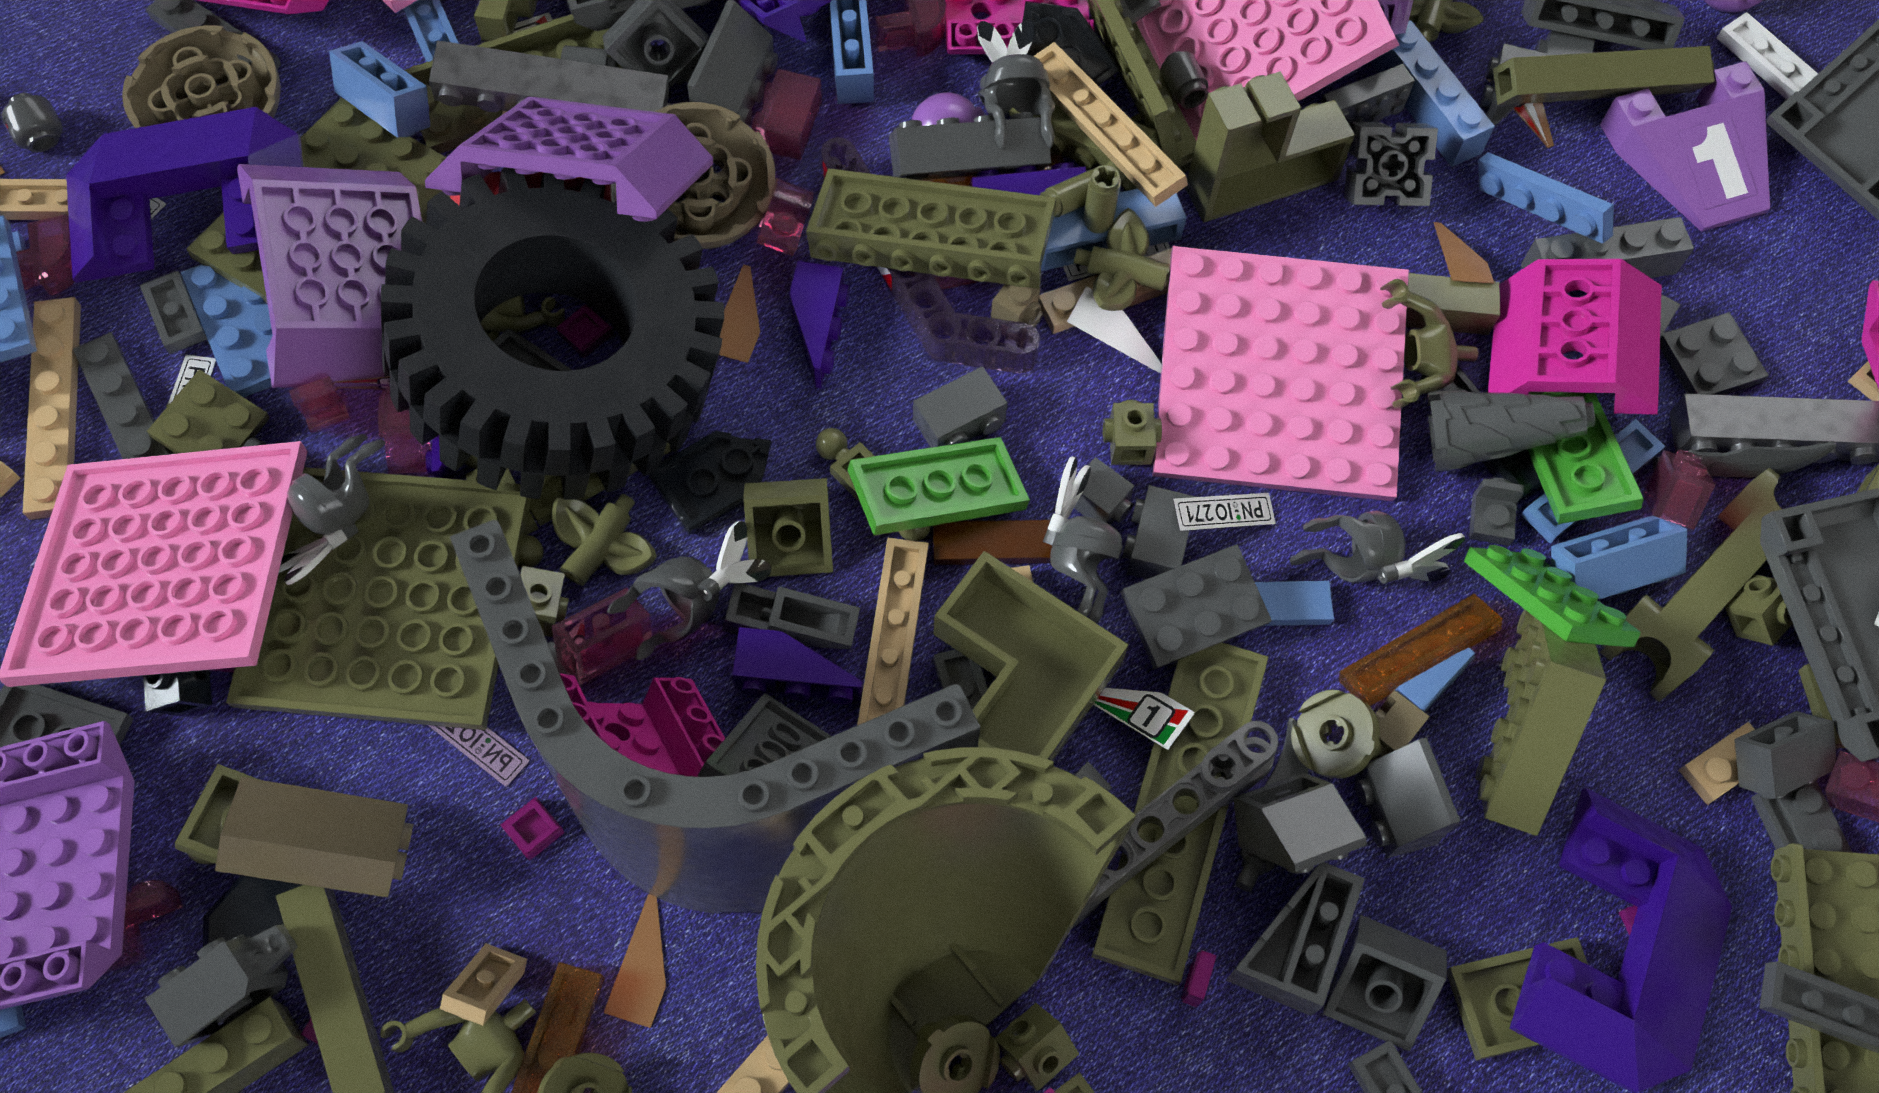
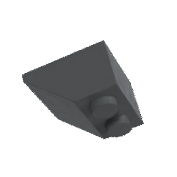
[1355,737,1461,858]
[1323,915,1447,1051]

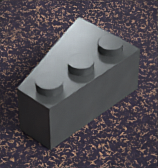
[1226,862,1365,1016]

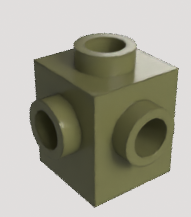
[1103,400,1162,465]
[520,566,569,637]
[1725,574,1793,646]
[995,1003,1079,1091]

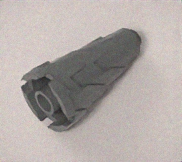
[1427,390,1595,472]

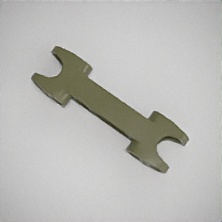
[1600,468,1782,702]

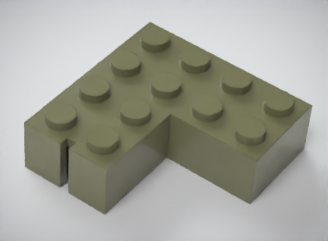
[1185,71,1355,223]
[933,551,1129,761]
[1475,609,1606,836]

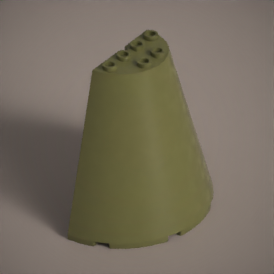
[756,747,1136,1093]

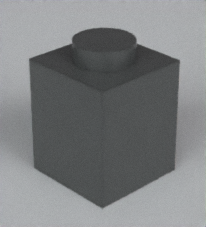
[1074,457,1134,525]

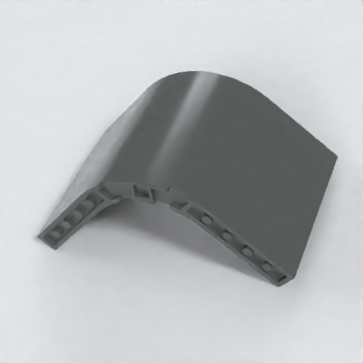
[450,520,981,914]

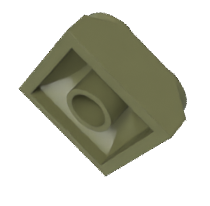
[175,764,263,879]

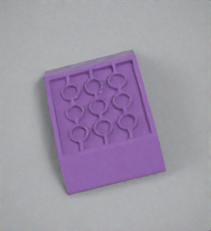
[425,96,713,222]
[237,164,422,388]
[0,721,135,1010]

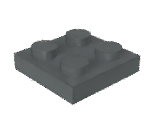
[1660,312,1769,395]

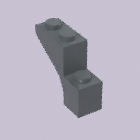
[1479,30,1595,125]

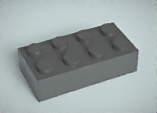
[1320,64,1415,127]

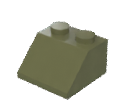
[744,478,833,577]

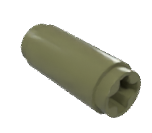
[1083,165,1121,233]
[1040,167,1097,217]

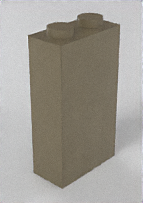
[215,777,414,898]

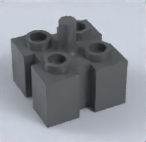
[1344,122,1438,206]

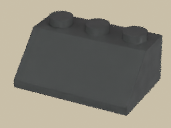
[687,0,778,126]

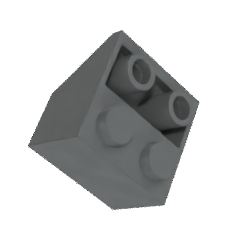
[1233,773,1367,873]

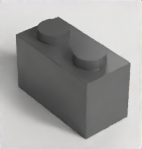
[913,366,1007,448]
[1122,485,1196,579]
[1734,711,1837,799]

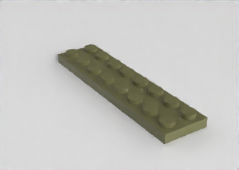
[1091,642,1269,986]

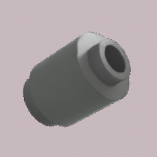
[1160,51,1209,109]

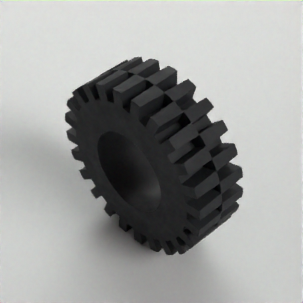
[381,167,724,500]

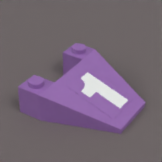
[1600,61,1770,232]

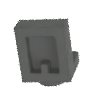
[1469,478,1524,546]

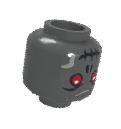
[1,93,63,153]

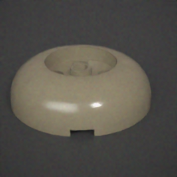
[122,25,281,128]
[655,102,775,249]

